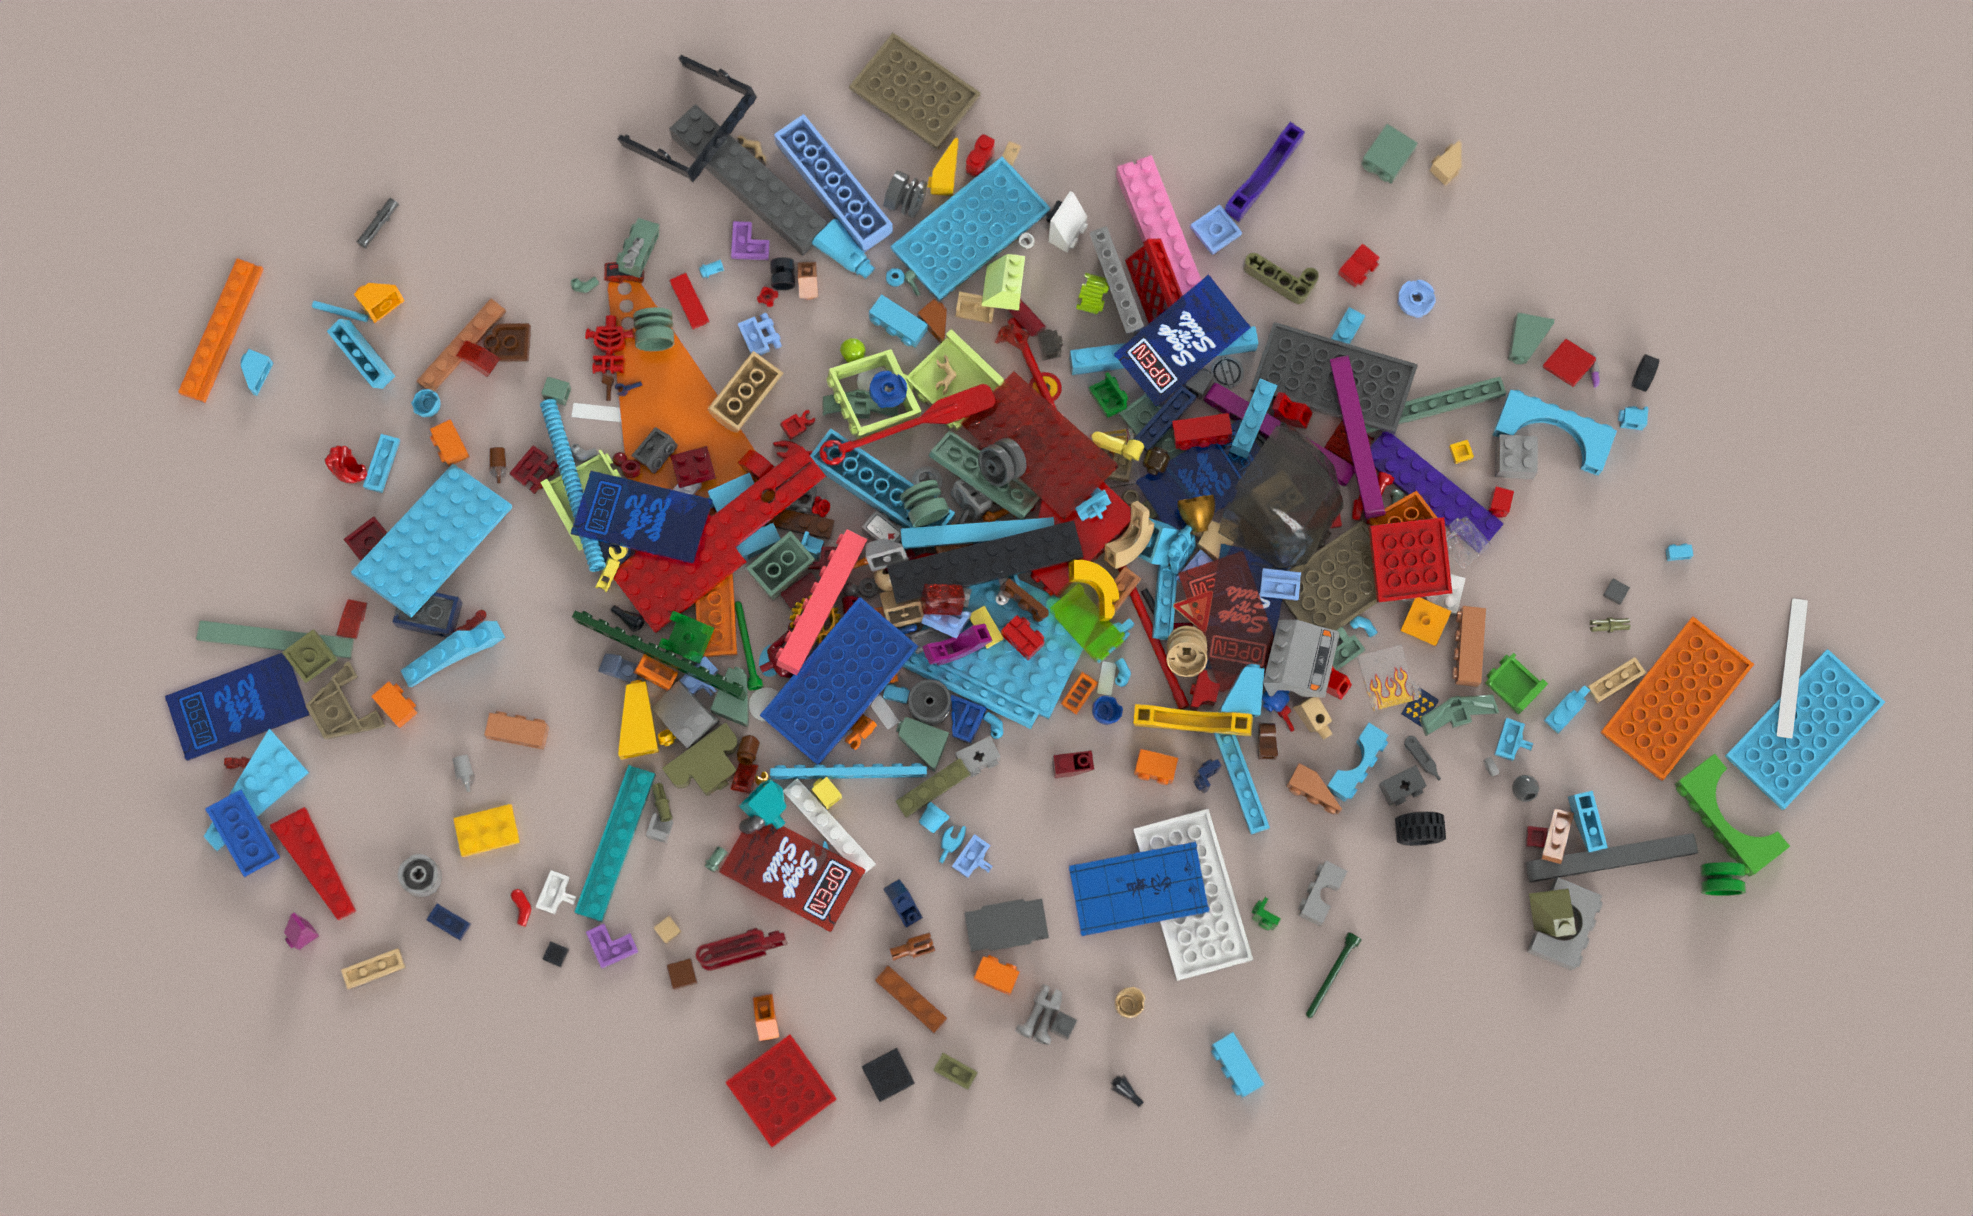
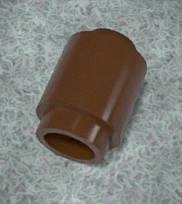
[737,735,760,765]

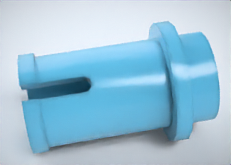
[699,259,724,278]

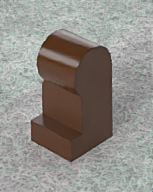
[1258,723,1278,760]

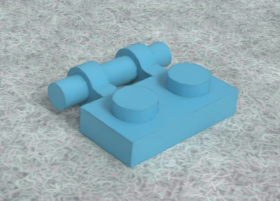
[1167,525,1196,575]

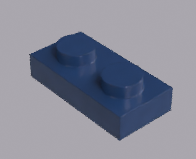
[426,903,471,941]

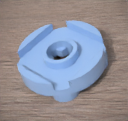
[1397,280,1436,318]

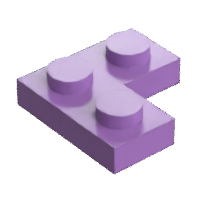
[731,221,770,260]
[586,924,638,969]

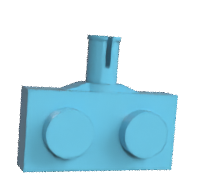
[1494,718,1533,761]

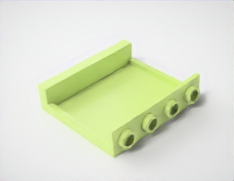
[904,329,1005,431]
[540,449,640,551]

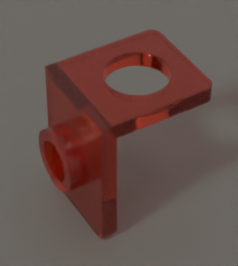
[995,324,1030,350]

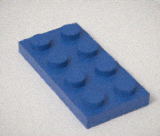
[205,789,280,877]

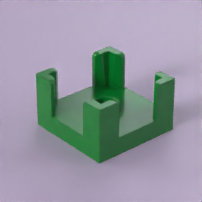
[658,611,714,663]

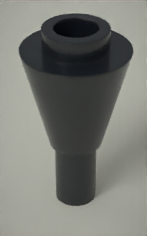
[611,605,644,632]
[1111,1075,1144,1107]

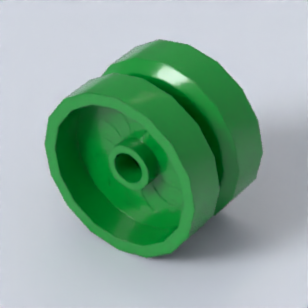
[1700,862,1746,896]

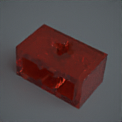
[920,584,965,615]

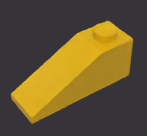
[928,138,959,196]

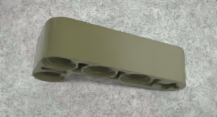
[1243,253,1319,304]

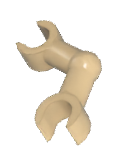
[737,136,766,165]
[936,355,956,395]

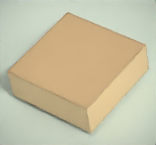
[654,916,681,944]

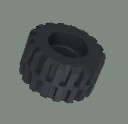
[1395,812,1446,846]

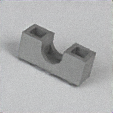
[1298,861,1347,926]

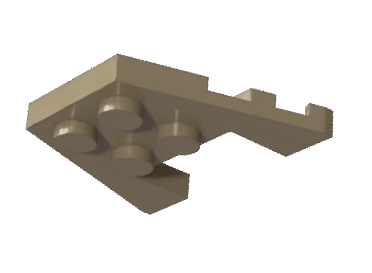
[305,661,386,740]

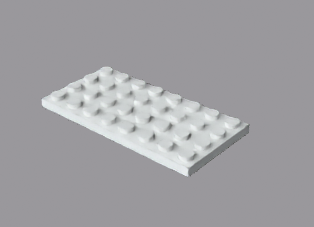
[1133,809,1253,981]

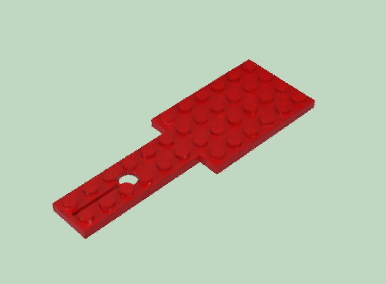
[613,446,826,633]

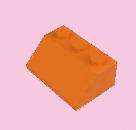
[1369,491,1437,526]

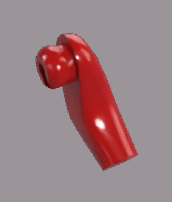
[511,889,532,927]

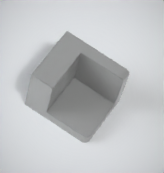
[646,813,674,844]

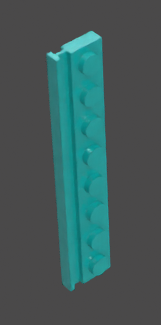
[574,765,656,922]

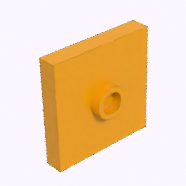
[1400,597,1452,646]

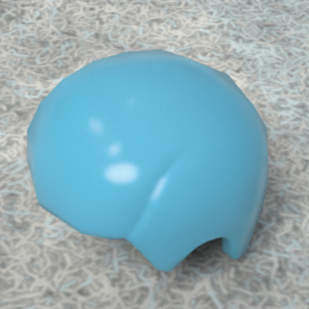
[411,389,441,418]

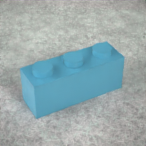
[869,294,928,348]
[1211,1032,1265,1098]

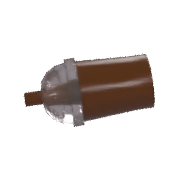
[488,447,508,484]

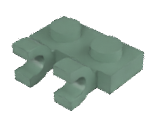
[1332,627,1366,671]

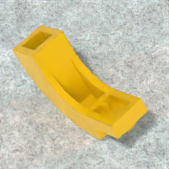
[1069,560,1119,621]

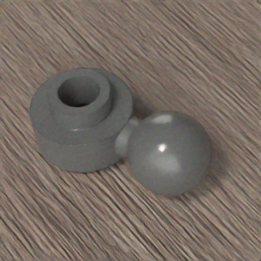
[843,578,878,598]

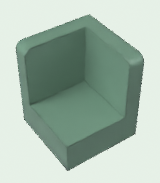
[541,377,571,406]

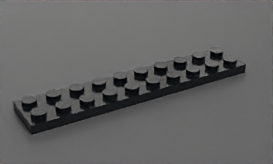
[887,520,1084,604]

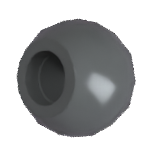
[1512,775,1540,802]

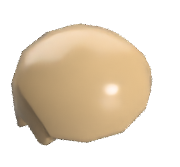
[874,568,893,592]
[1115,987,1146,1018]

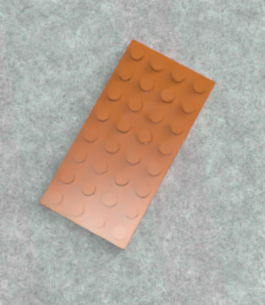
[1600,616,1754,781]

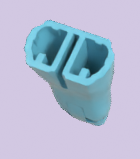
[812,218,875,279]

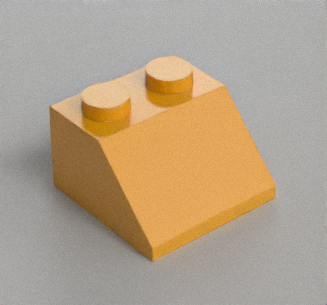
[354,283,404,323]

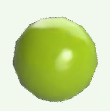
[840,338,865,363]

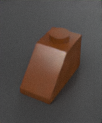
[917,299,947,344]

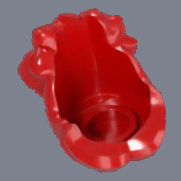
[325,445,368,483]

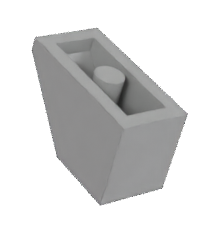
[866,538,909,572]

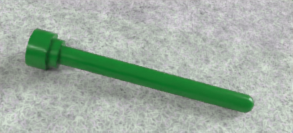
[735,601,764,691]

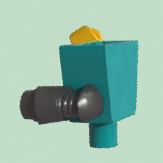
[738,772,786,834]

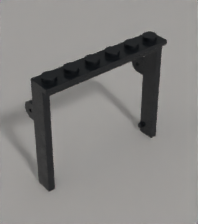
[617,55,757,182]

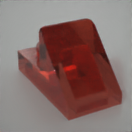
[730,763,759,795]

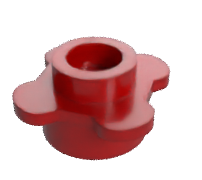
[757,286,779,308]
[811,496,830,518]

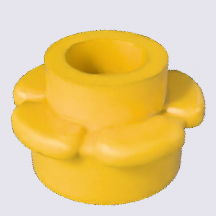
[658,729,676,746]

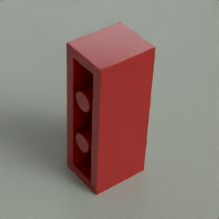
[1172,413,1232,450]

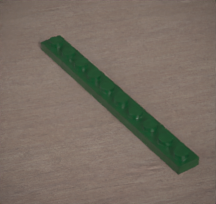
[572,610,747,701]

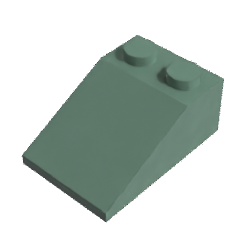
[746,531,815,601]

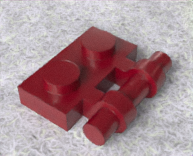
[509,445,559,494]

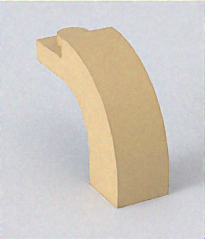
[1104,501,1154,569]

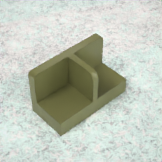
[933,1053,978,1090]

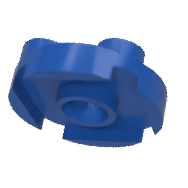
[869,371,907,408]

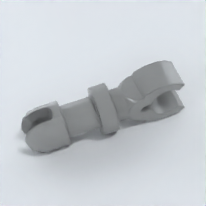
[623,237,644,269]

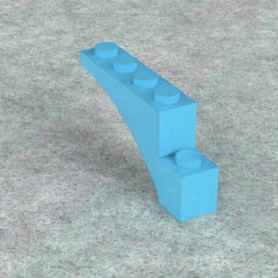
[400,621,505,687]

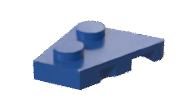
[951,695,987,744]

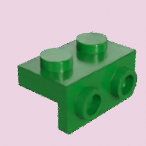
[1089,372,1128,418]
[1251,897,1281,931]

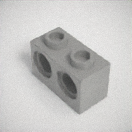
[950,479,993,521]

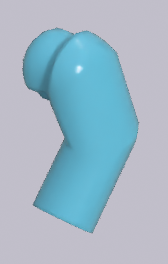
[1350,616,1378,638]
[1115,658,1131,687]
[983,711,1004,739]

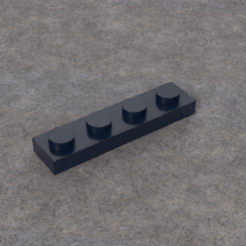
[1134,386,1196,452]

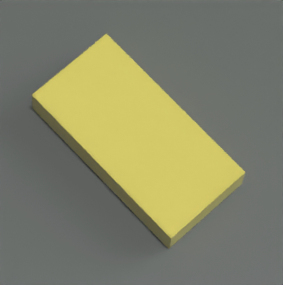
[969,606,1004,649]

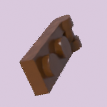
[999,578,1049,622]

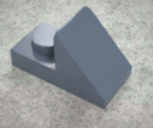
[598,653,638,683]

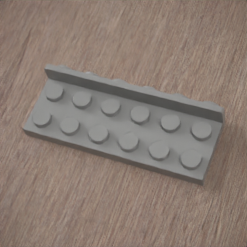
[1090,226,1147,340]

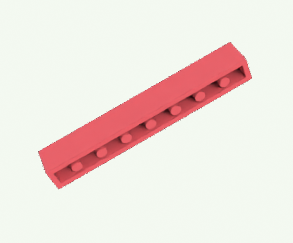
[775,529,867,675]

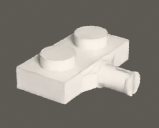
[536,870,576,915]

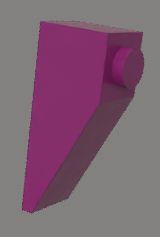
[284,912,319,950]

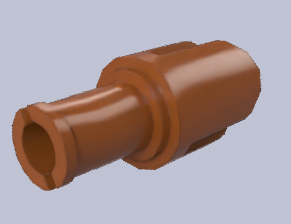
[889,932,936,961]

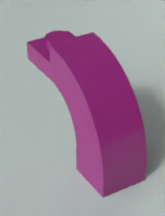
[922,624,993,665]

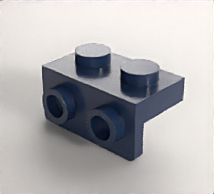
[1193,759,1222,793]

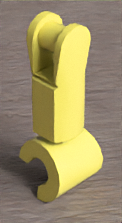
[1092,431,1144,461]
[595,541,628,593]

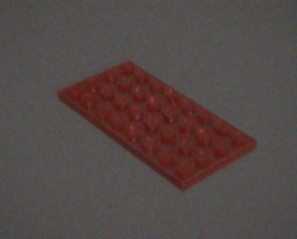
[960,371,1119,520]

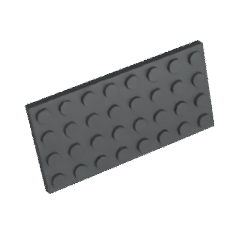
[1251,322,1418,434]

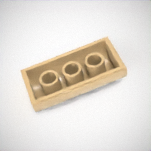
[708,351,783,433]

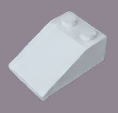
[1048,191,1088,253]

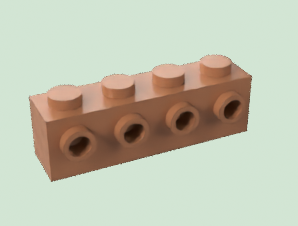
[1452,606,1486,687]

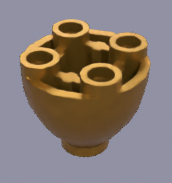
[1177,495,1215,533]

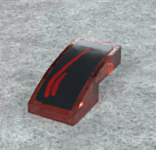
[604,262,644,284]

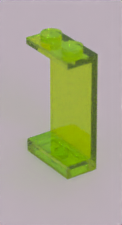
[1050,583,1125,663]

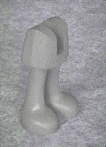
[1015,984,1062,1045]

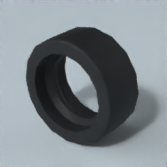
[1632,354,1659,392]

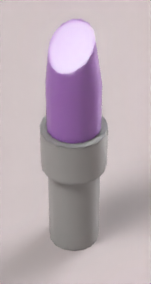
[1590,353,1600,388]

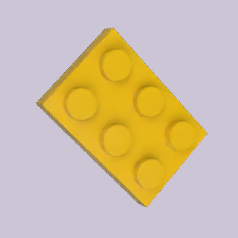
[453,804,520,857]

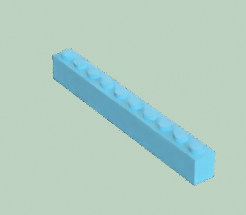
[1069,326,1259,375]

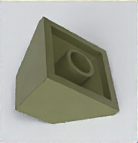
[1529,888,1576,937]

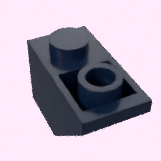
[883,879,923,928]

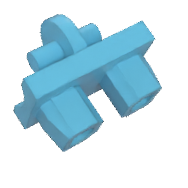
[1074,487,1111,521]

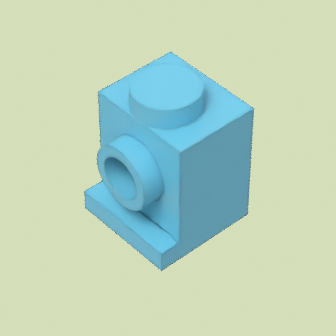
[1618,406,1648,430]

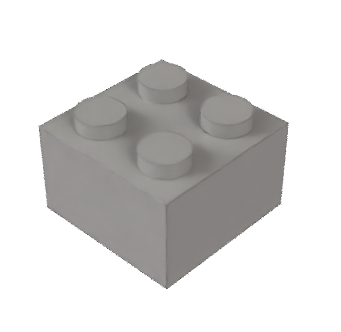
[1495,434,1538,479]

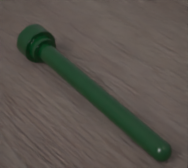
[1306,932,1362,1018]

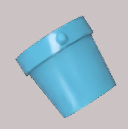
[918,802,950,834]

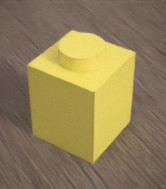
[812,777,842,810]

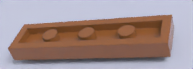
[875,966,947,1033]

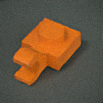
[844,715,877,750]

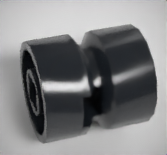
[770,257,795,291]

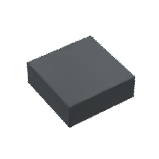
[1603,578,1630,605]

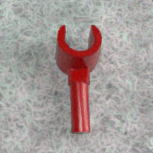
[1277,705,1295,732]

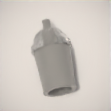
[453,755,475,792]

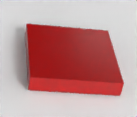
[1543,339,1596,387]

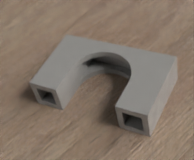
[1527,877,1603,970]

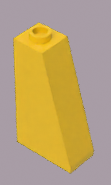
[618,680,659,760]

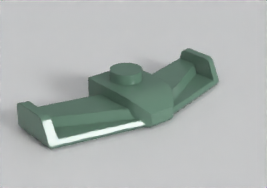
[822,390,898,419]
[1420,695,1500,736]

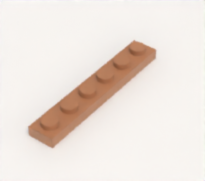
[417,298,506,391]

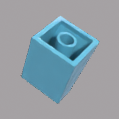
[1218,664,1264,718]

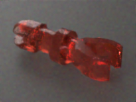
[454,609,487,633]
[224,756,251,769]

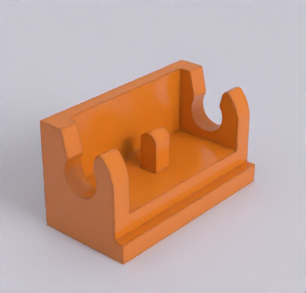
[633,654,678,691]

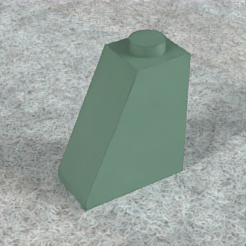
[1508,313,1555,364]
[710,667,749,727]
[896,716,949,772]

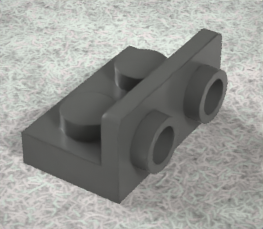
[631,427,678,474]

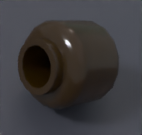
[1143,446,1170,476]

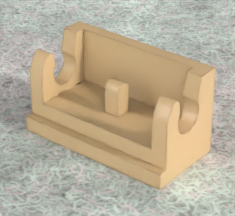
[955,292,995,324]

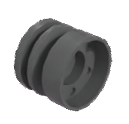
[883,170,927,218]

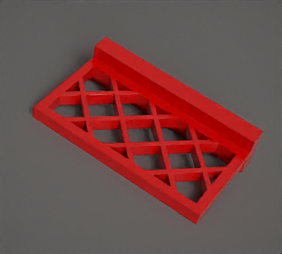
[1125,238,1186,326]

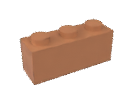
[484,711,549,750]

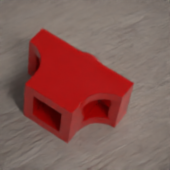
[1189,670,1220,711]

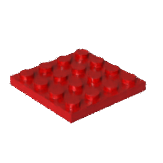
[1368,517,1453,602]
[725,1034,837,1148]

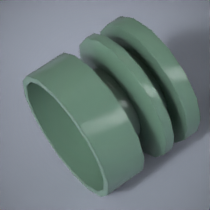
[633,307,675,351]
[900,480,949,528]

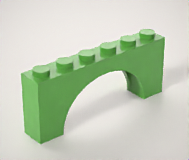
[1675,754,1790,877]

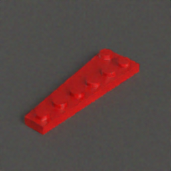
[269,807,356,920]

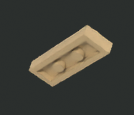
[1587,657,1646,703]
[341,948,406,989]

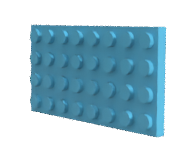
[891,157,1051,302]
[351,464,512,618]
[1725,649,1885,810]

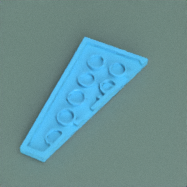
[203,729,309,851]

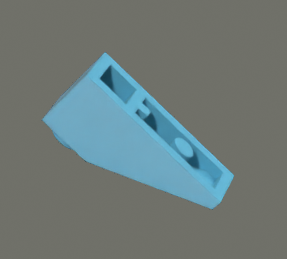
[1567,791,1608,852]

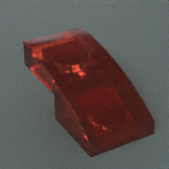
[336,599,368,639]

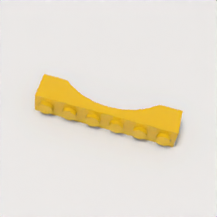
[1133,704,1253,736]

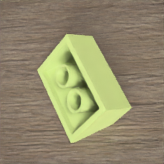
[982,254,1025,310]

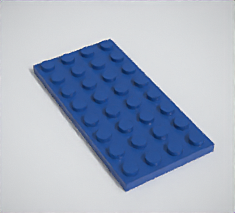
[760,597,919,765]

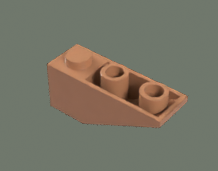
[1286,763,1342,814]

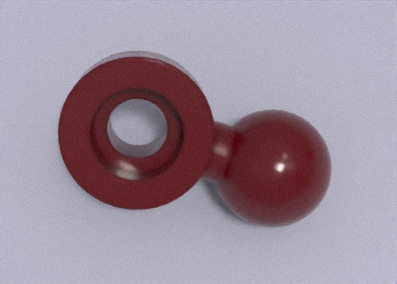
[612,452,641,478]

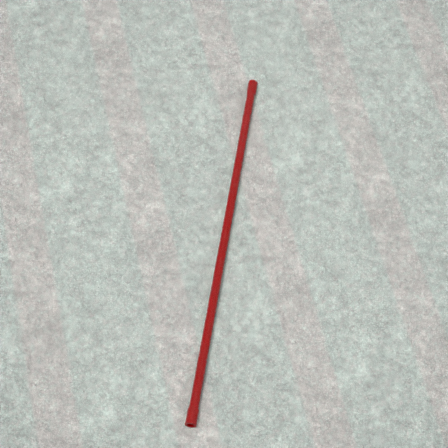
[1007,317,1190,710]

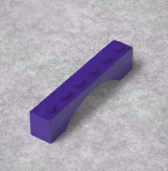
[1225,122,1305,222]

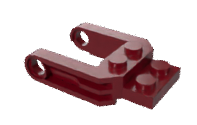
[695,928,788,971]

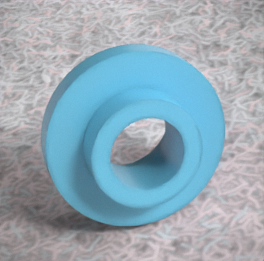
[886,268,905,287]

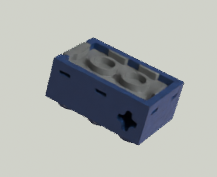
[392,592,463,638]

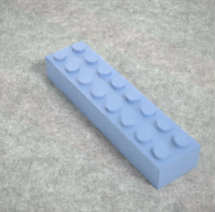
[774,114,893,253]

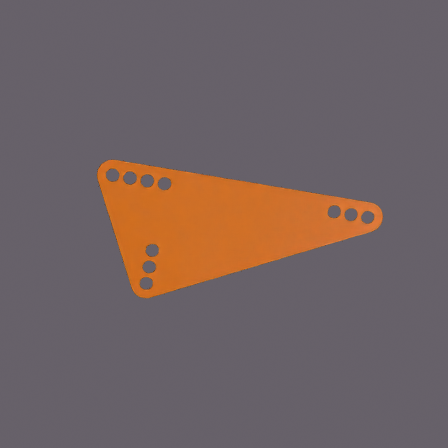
[608,275,775,553]

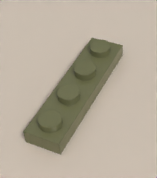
[896,758,971,818]

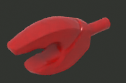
[773,440,813,460]

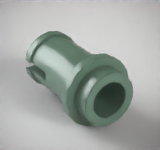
[705,846,728,872]

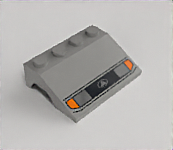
[1263,620,1340,697]

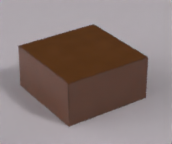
[667,958,698,990]

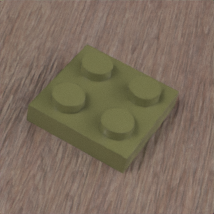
[282,629,338,683]

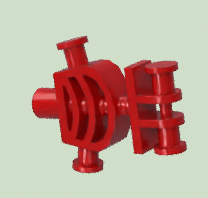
[585,315,635,374]

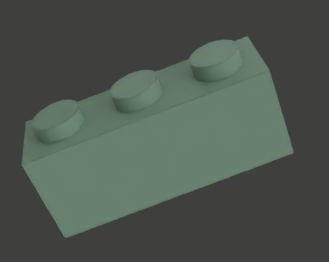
[616,218,659,278]

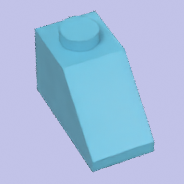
[240,349,273,396]

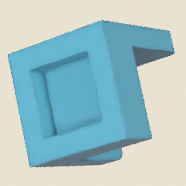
[801,531,824,560]

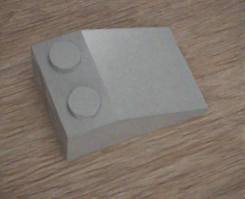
[652,680,719,748]

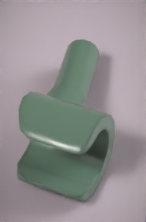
[904,269,920,296]

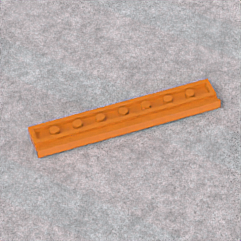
[178,258,264,403]

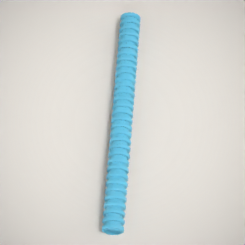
[540,399,606,572]

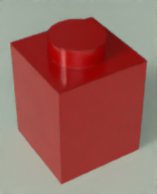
[1488,486,1514,518]

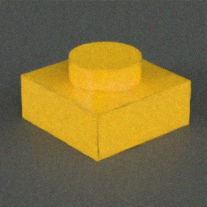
[1449,440,1474,464]

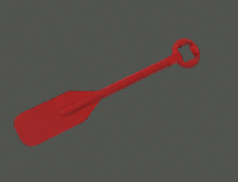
[819,384,995,465]

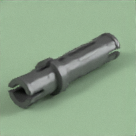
[356,198,399,249]

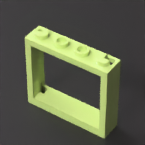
[826,349,921,439]

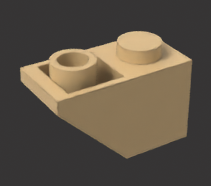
[1430,141,1462,185]

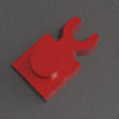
[780,410,816,440]

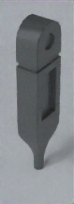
[1404,736,1441,781]

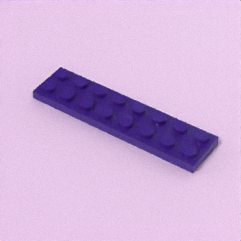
[1370,431,1504,553]

